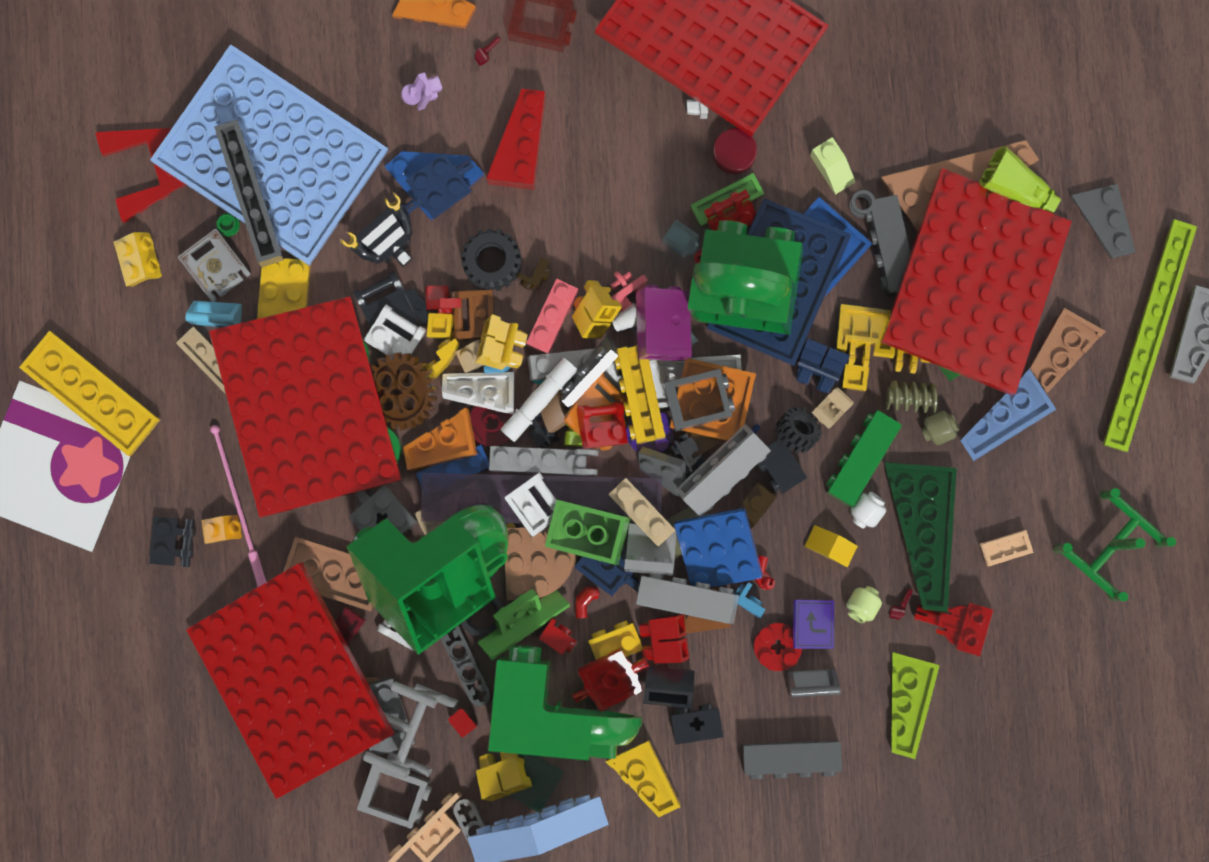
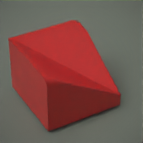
[448,709,478,738]

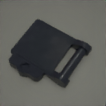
[353,270,429,339]

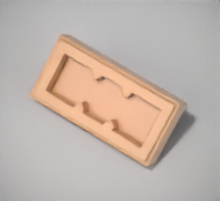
[979,530,1034,567]

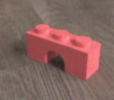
[526,279,579,354]

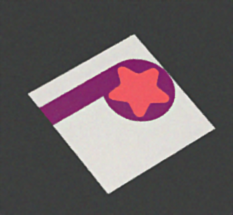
[0,381,130,552]

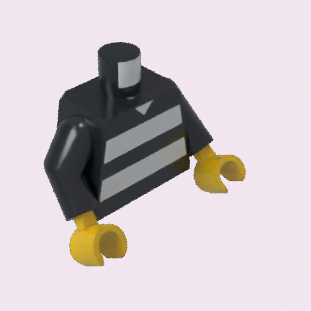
[340,192,413,267]

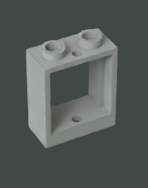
[357,764,432,829]

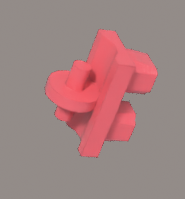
[610,271,648,312]

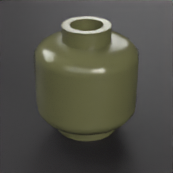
[922,410,959,446]

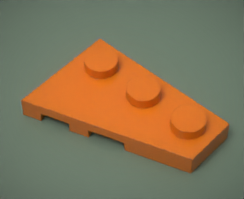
[392,0,476,29]

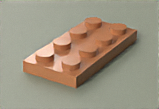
[283,537,373,611]

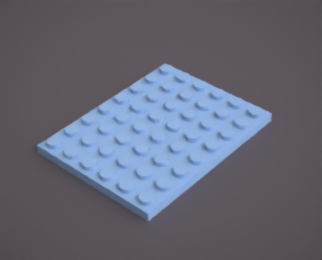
[150,45,389,266]

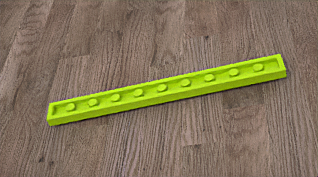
[1103,219,1197,452]

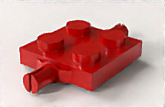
[572,647,649,712]

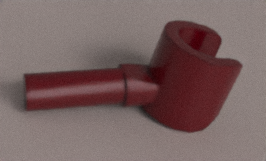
[475,36,501,66]
[889,589,913,620]

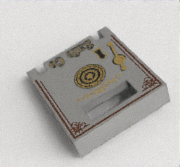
[178,229,251,302]

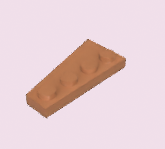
[1028,308,1106,394]

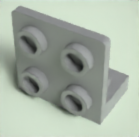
[624,523,677,576]

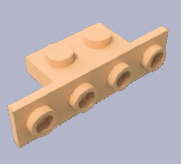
[388,792,462,862]

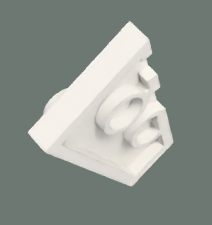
[442,372,514,414]

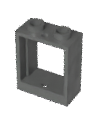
[663,369,735,432]

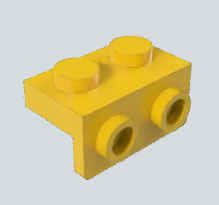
[114,232,162,287]

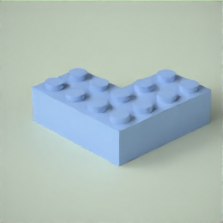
[468,794,609,862]

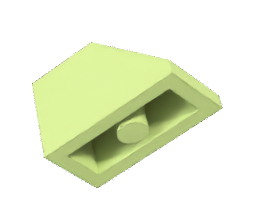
[810,137,856,195]

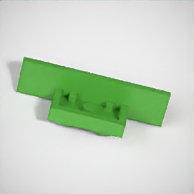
[478,589,570,660]

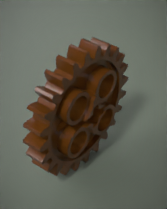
[371,352,438,430]

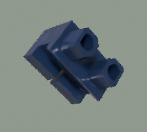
[796,339,850,394]

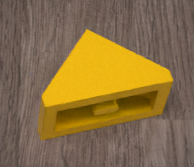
[804,525,858,567]

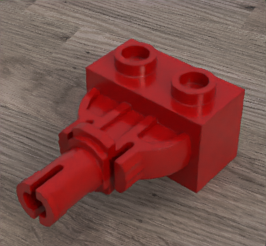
[914,603,994,657]

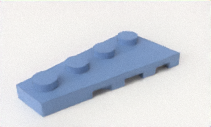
[960,369,1056,461]

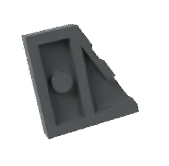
[638,447,686,500]

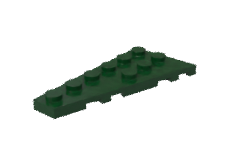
[884,462,957,612]

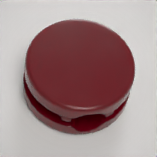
[713,128,757,175]

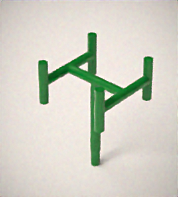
[1053,488,1176,602]

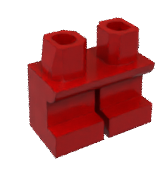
[639,614,690,663]

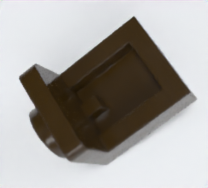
[516,257,552,291]

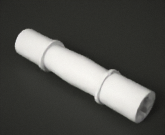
[500,357,578,442]

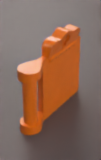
[564,372,628,451]

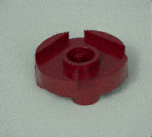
[470,406,513,447]

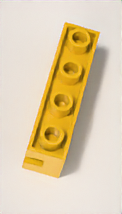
[615,345,665,444]

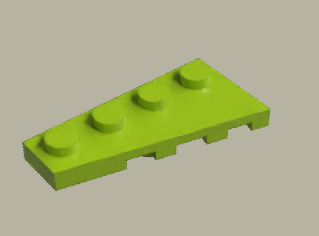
[892,652,940,759]

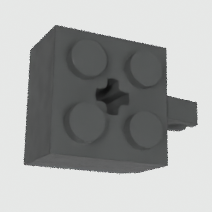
[348,485,418,536]

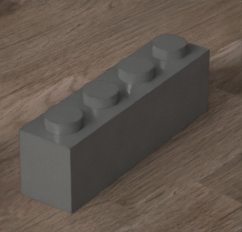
[742,740,842,779]

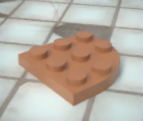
[505,526,576,600]

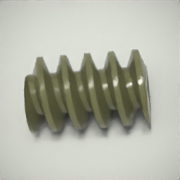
[886,380,938,413]

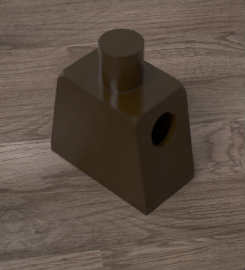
[736,480,778,529]

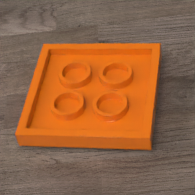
[670,358,756,441]

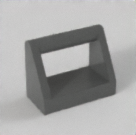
[787,669,840,697]

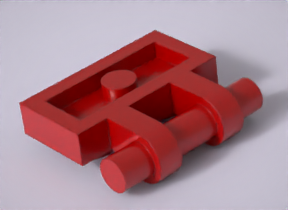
[703,189,756,231]

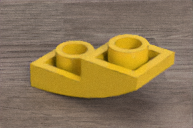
[424,339,460,378]

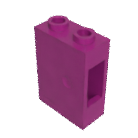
[636,285,692,361]

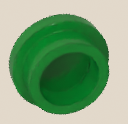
[216,213,240,237]

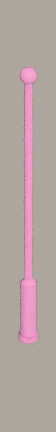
[210,425,266,587]

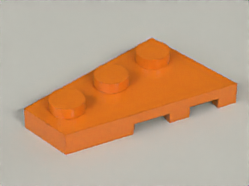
[403,407,477,471]

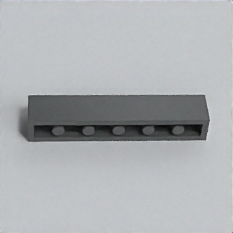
[214,120,284,267]

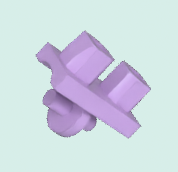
[401,73,442,111]

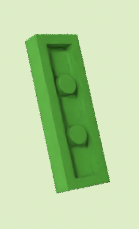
[690,173,764,227]

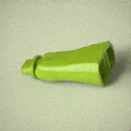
[979,146,1061,213]

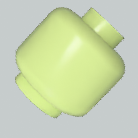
[846,586,882,623]

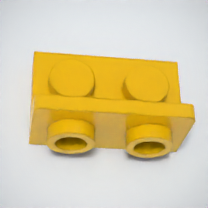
[588,620,643,660]

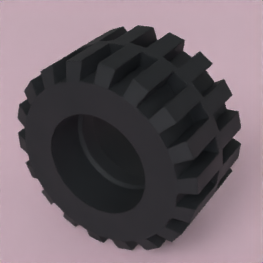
[461,228,522,291]

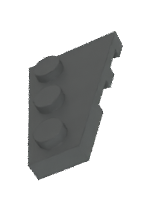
[369,676,416,756]

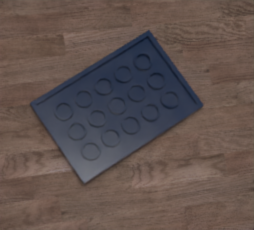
[707,198,852,366]

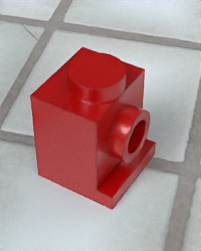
[539,618,577,655]

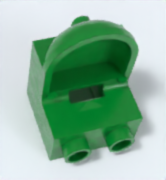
[688,221,803,335]
[346,505,509,655]
[488,645,642,760]

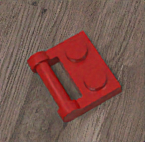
[577,401,628,449]

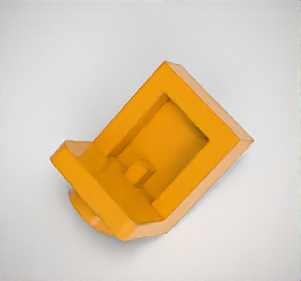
[201,515,242,544]

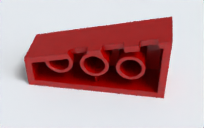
[486,89,546,190]

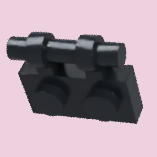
[149,516,196,567]

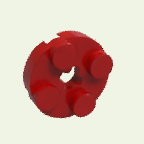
[753,623,802,671]

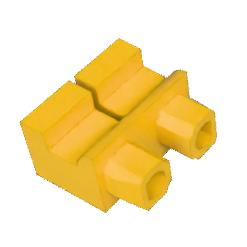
[572,280,622,339]
[475,314,528,370]
[476,752,532,802]

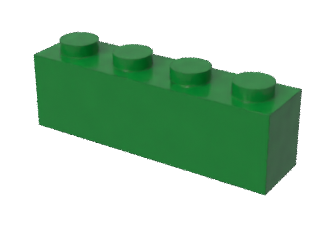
[825,410,902,508]

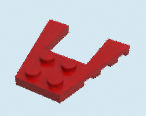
[95,128,186,223]

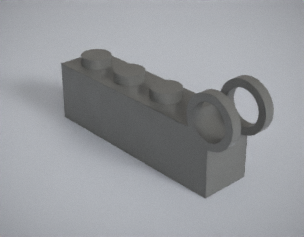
[849,190,911,296]

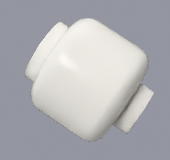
[850,492,886,528]

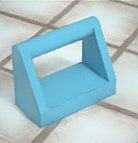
[186,301,242,327]

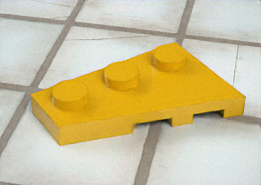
[605,740,681,817]

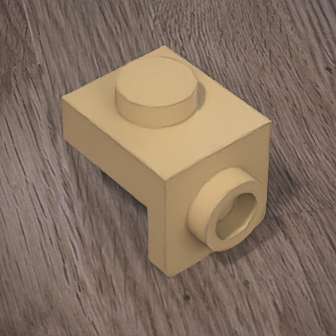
[456,340,483,373]
[812,387,853,429]

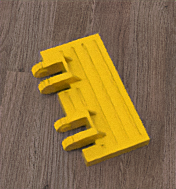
[836,304,931,374]

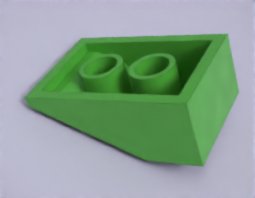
[545,500,630,565]

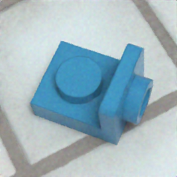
[734,582,765,618]

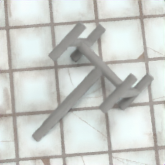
[363,681,459,779]

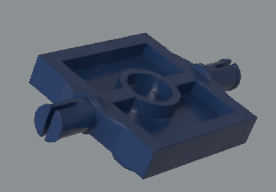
[404,153,474,220]
[574,546,640,597]

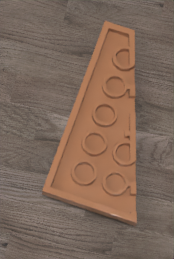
[881,140,1039,234]

